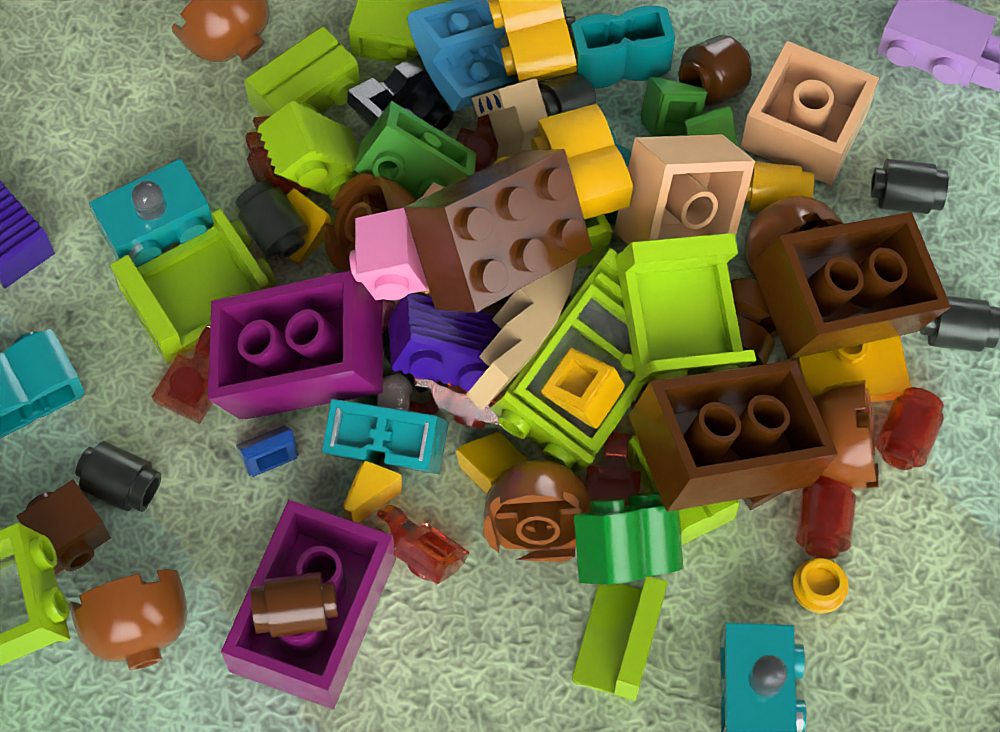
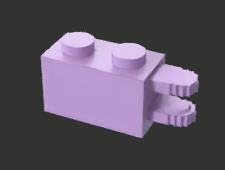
[877,0,1000,92]

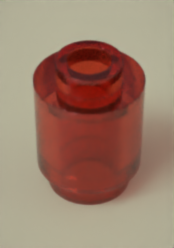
[875,387,944,470]
[796,475,857,559]

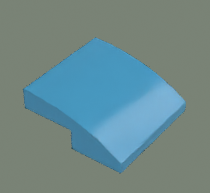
[407,0,518,111]

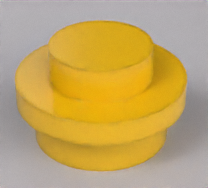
[792,558,849,613]

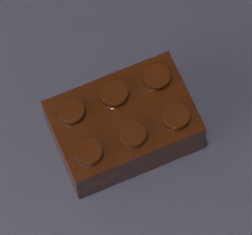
[404,149,593,313]
[751,212,951,360]
[629,360,838,512]

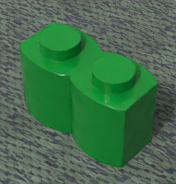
[574,492,683,585]

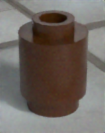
[251,572,338,638]

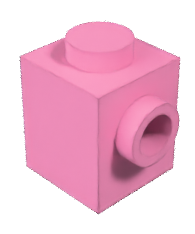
[349,208,427,300]

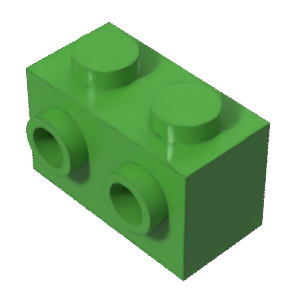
[354,101,477,200]

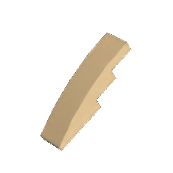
[466,258,578,411]

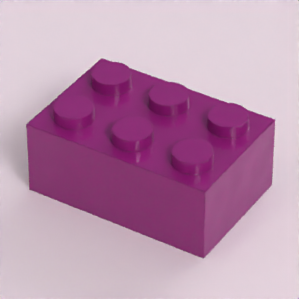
[208,270,383,419]
[221,499,396,710]

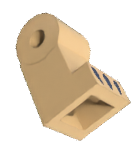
[472,78,548,158]

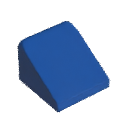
[236,425,299,477]

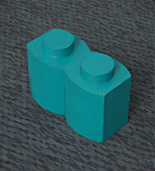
[570,6,675,89]
[0,329,86,439]

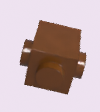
[16,480,111,575]

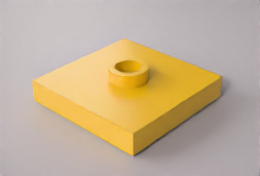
[796,336,912,402]

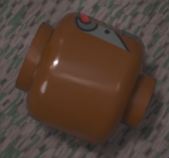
[678,34,752,106]

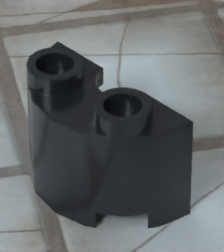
[347,54,454,131]

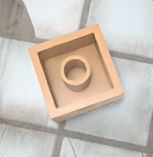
[740,41,879,186]
[614,134,755,245]

